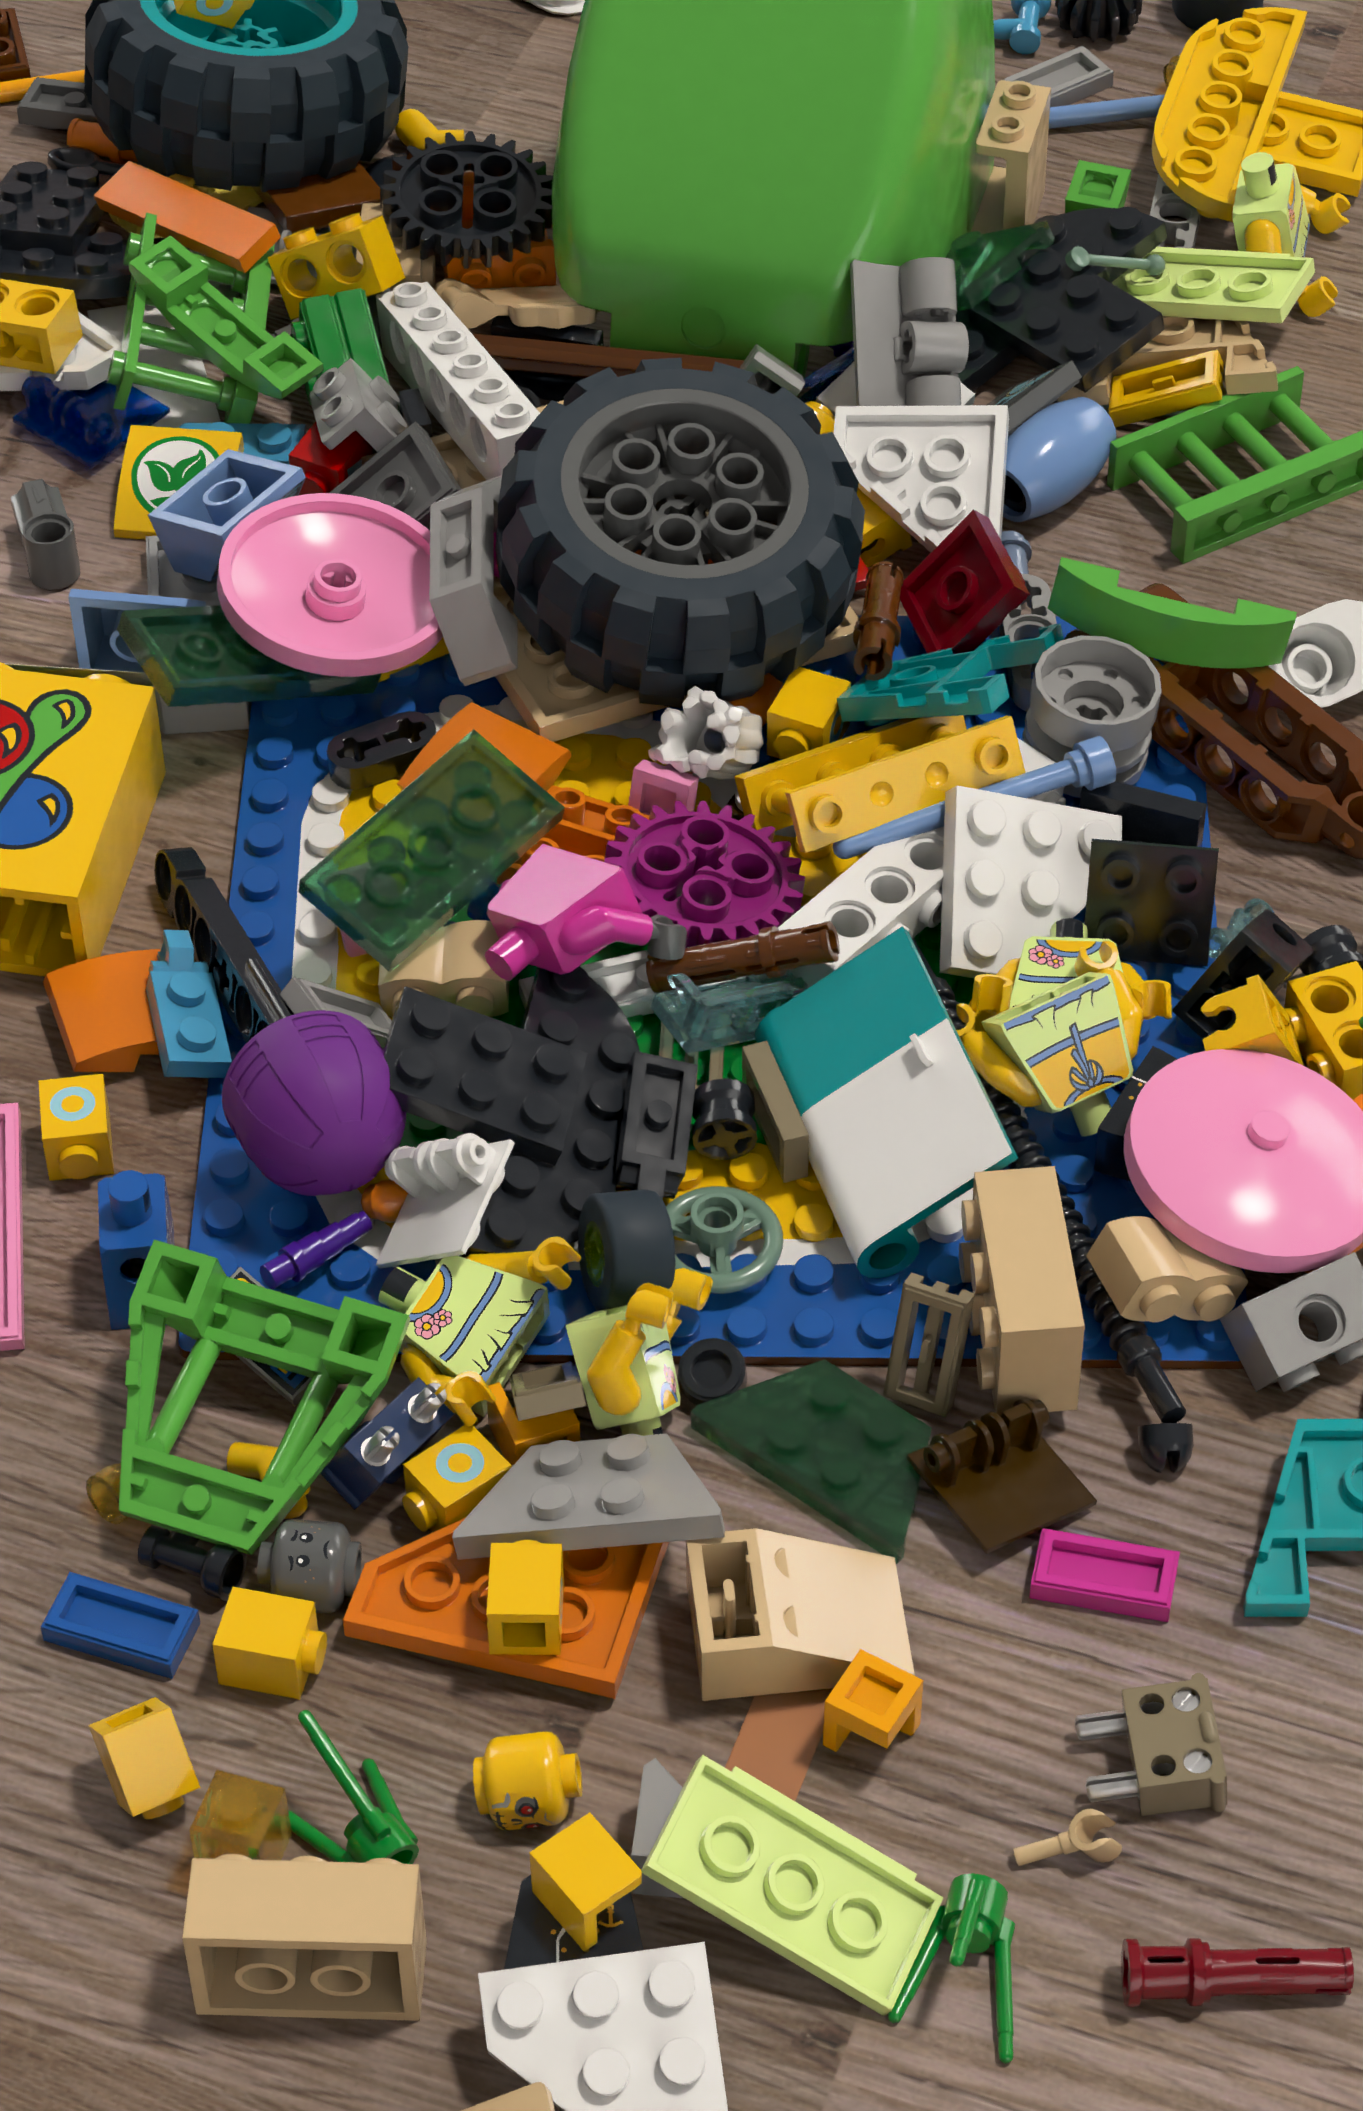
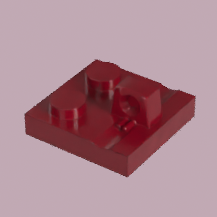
[900,509,1030,654]

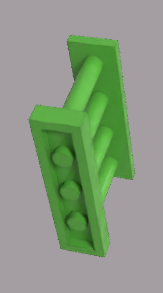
[107,213,275,424]
[1107,366,1363,564]

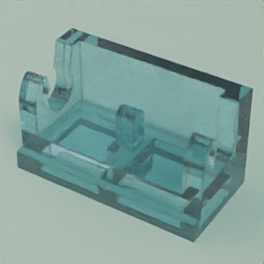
[650,970,808,1054]

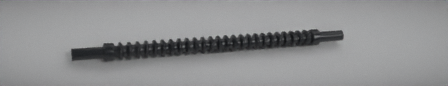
[912,938,1186,1423]

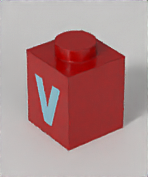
[288,421,373,495]

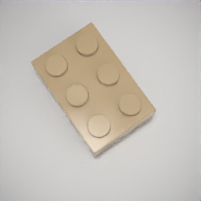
[959,1166,1085,1416]
[182,1854,427,2021]

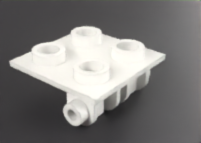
[376,1133,515,1269]

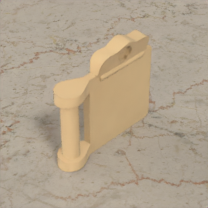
[433,278,601,329]

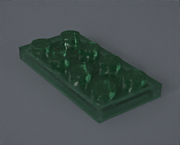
[117,605,381,707]
[298,729,565,972]

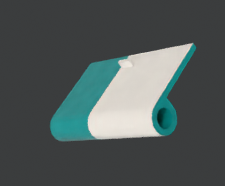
[755,926,1018,1278]

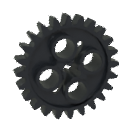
[380,131,553,269]

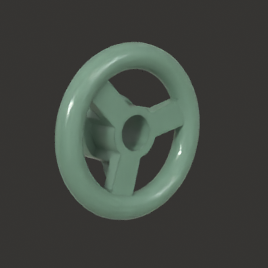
[666,1186,784,1294]

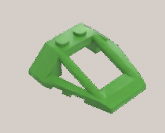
[119,1240,411,1555]

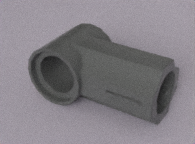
[11,479,80,590]

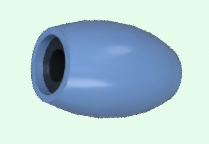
[1003,397,1117,522]

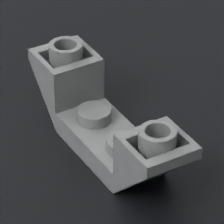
[429,475,518,686]

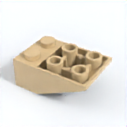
[686,1528,915,1701]

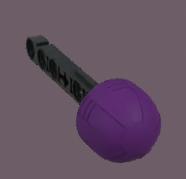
[154,847,407,1196]

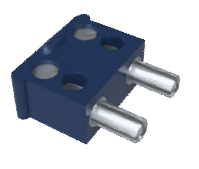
[320,1377,454,1510]

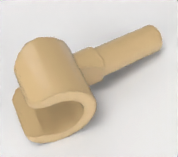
[1013,1809,1122,1866]

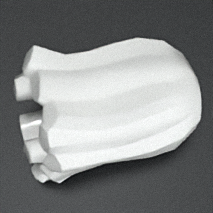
[648,686,764,780]

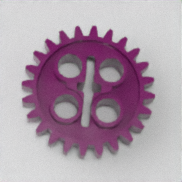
[604,801,805,948]

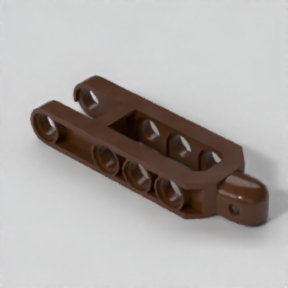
[1064,583,1363,860]

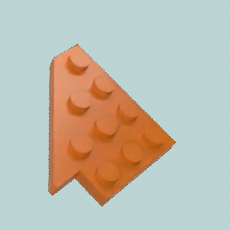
[343,1518,669,1699]

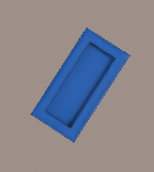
[41,1572,200,1679]

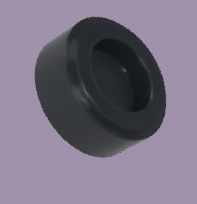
[678,1338,747,1410]

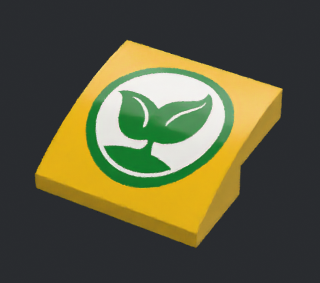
[113,425,244,540]

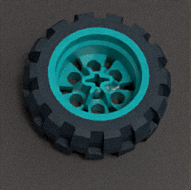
[84,0,409,192]

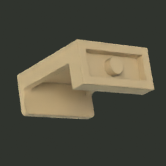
[970,80,1051,252]

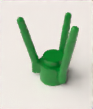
[265,1710,419,1864]
[887,1873,1015,2064]

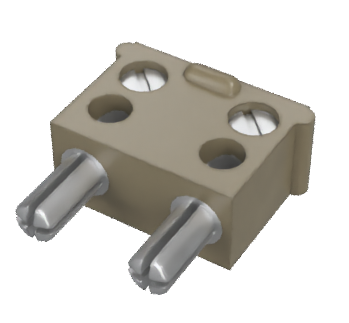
[1075,1673,1227,1816]

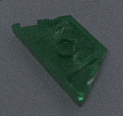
[691,1359,932,1564]

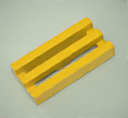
[1109,350,1224,428]

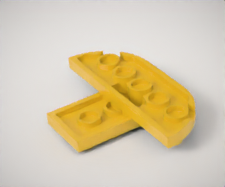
[1152,7,1363,222]

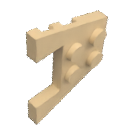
[1058,316,1278,405]

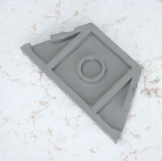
[452,1434,725,1560]

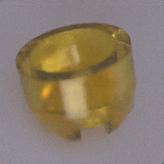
[86,1463,129,1524]

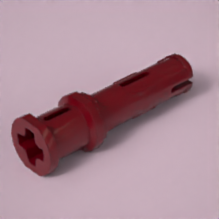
[1121,1938,1354,2007]

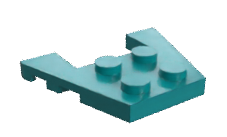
[837,623,1064,726]
[1243,1419,1363,1617]

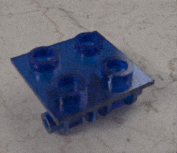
[12,375,170,469]

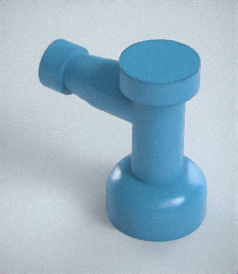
[993,0,1052,54]

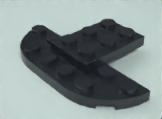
[0,161,193,299]
[955,207,1167,393]
[383,966,640,1258]

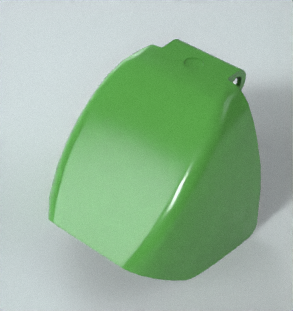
[552,0,995,397]

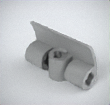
[850,257,969,406]

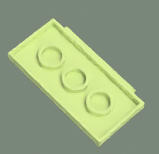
[1112,247,1315,323]
[641,1755,944,2016]

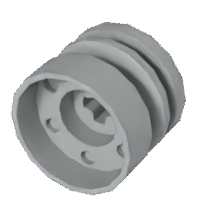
[1022,636,1162,798]

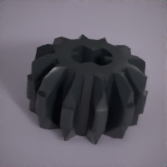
[1055,0,1143,43]

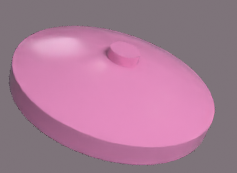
[217,493,443,677]
[1124,1049,1363,1273]

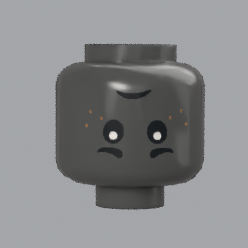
[257,1519,362,1614]

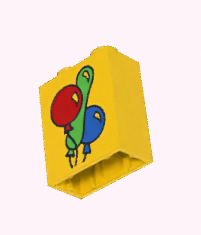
[0,662,166,977]

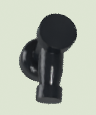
[138,1525,247,1601]

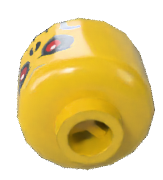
[473,1731,582,1830]

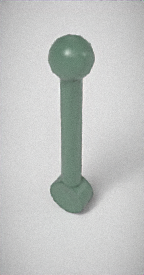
[1065,246,1165,276]

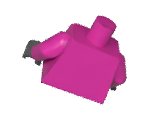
[485,844,687,981]

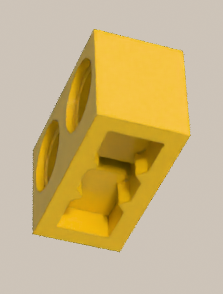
[267,213,406,320]
[0,279,83,374]
[1284,961,1363,1100]

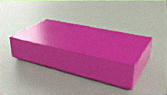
[1030,1528,1180,1622]

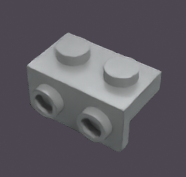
[309,358,407,452]

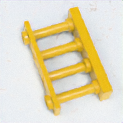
[734,715,1026,853]

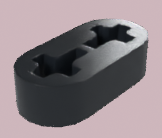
[327,711,437,790]

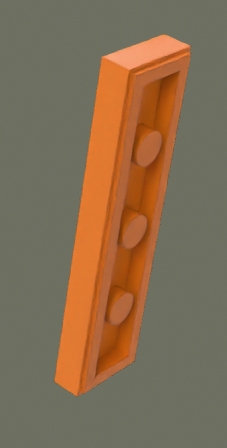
[93,161,281,273]

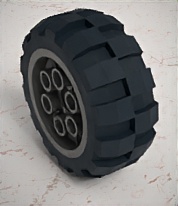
[495,358,865,708]

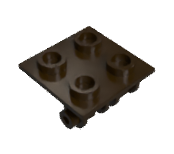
[906,1398,1097,1554]

